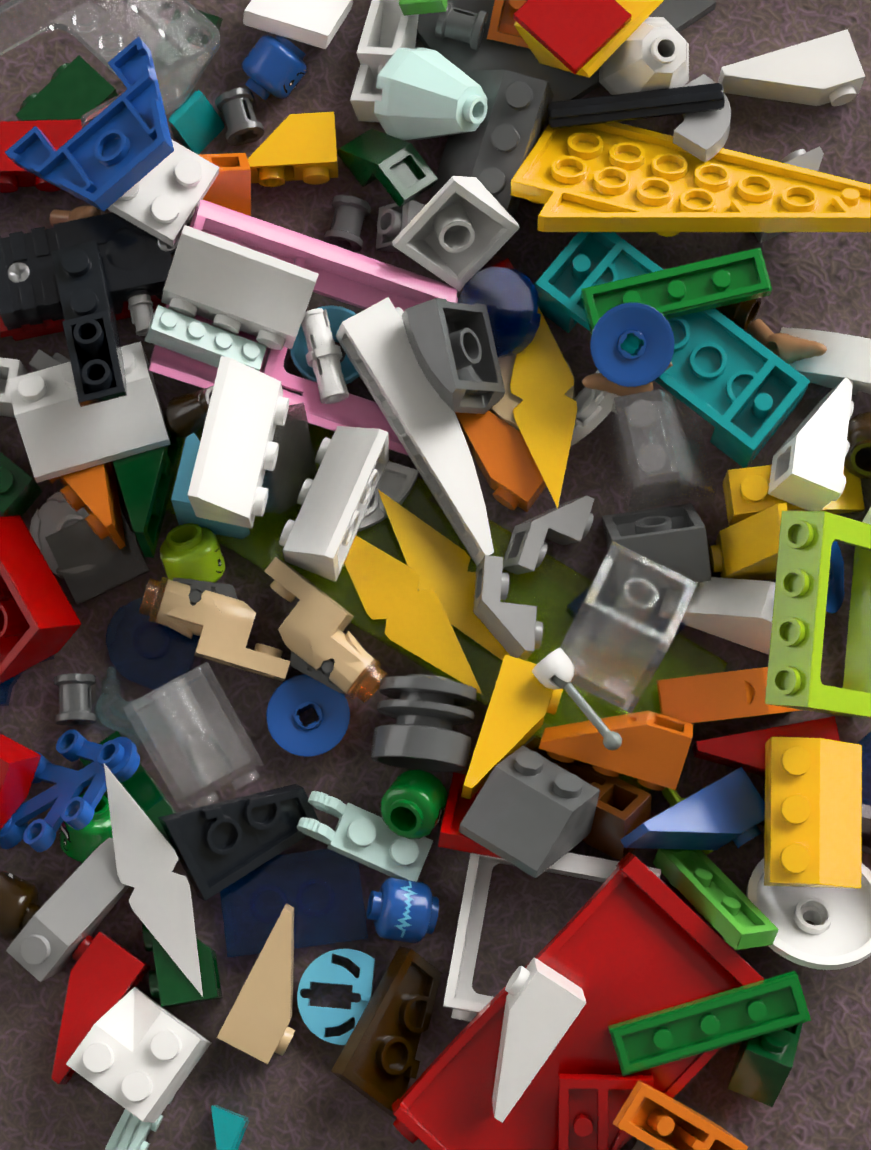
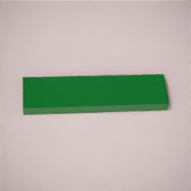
[581,247,772,336]
[608,971,811,1076]

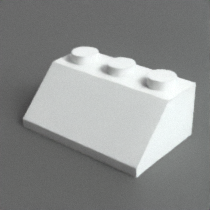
[162,225,319,350]
[7,341,170,483]
[188,356,289,529]
[279,426,389,582]

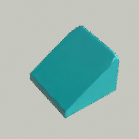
[168,90,225,155]
[211,1105,250,1150]

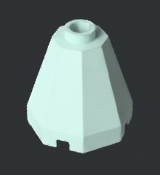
[374,48,488,141]

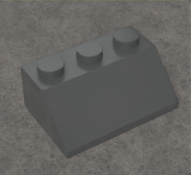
[430,70,554,219]

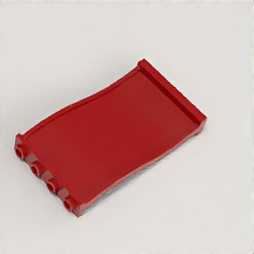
[391,852,764,1150]

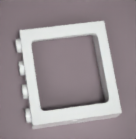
[443,852,661,1022]

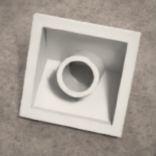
[392,176,520,292]

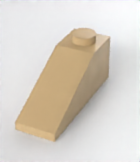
[217,904,296,1064]

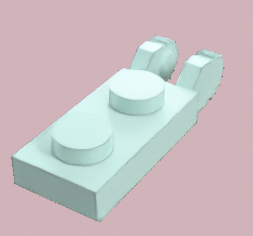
[297,791,433,882]

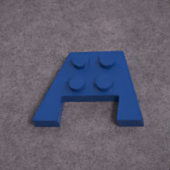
[5,36,174,212]

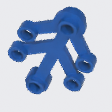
[0,729,140,852]

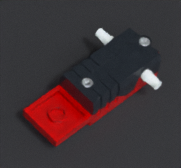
[0,210,181,341]

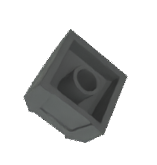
[402,298,505,414]

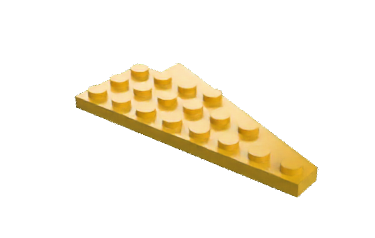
[510,122,871,237]

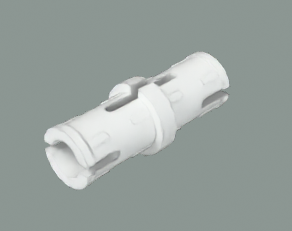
[301,308,349,404]

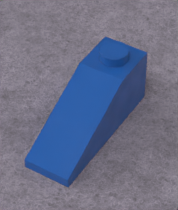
[621,767,765,850]

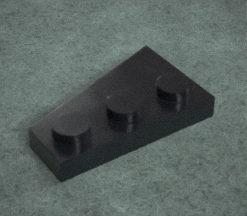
[158,784,320,901]

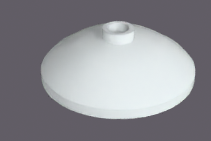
[746,858,871,970]

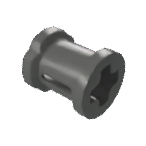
[435,1,488,51]
[215,88,265,146]
[323,195,371,252]
[54,673,97,726]

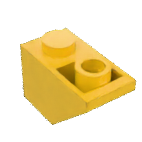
[248,112,339,187]

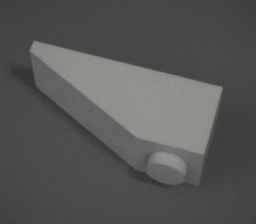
[6,837,130,982]

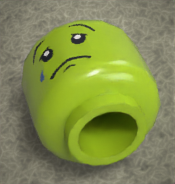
[160,523,225,583]

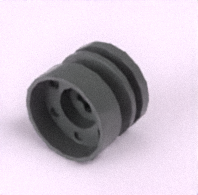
[371,674,477,773]

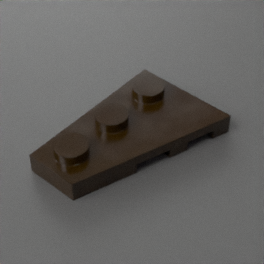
[331,946,442,1119]

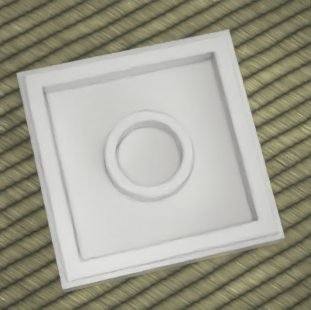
[243,0,353,49]

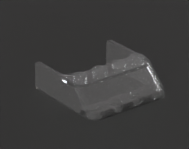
[0,0,221,128]

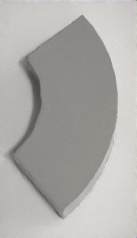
[673,74,731,163]

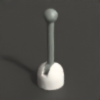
[532,648,622,750]

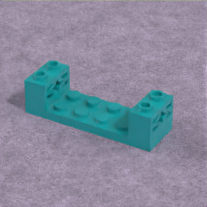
[534,232,810,468]

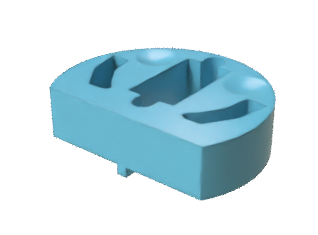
[297,949,375,1045]

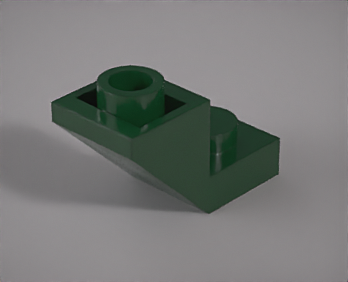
[337,128,438,207]

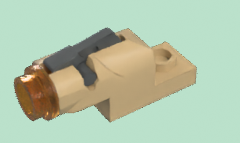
[264,557,388,703]
[139,577,290,682]

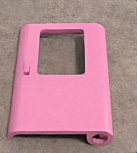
[148,199,462,456]

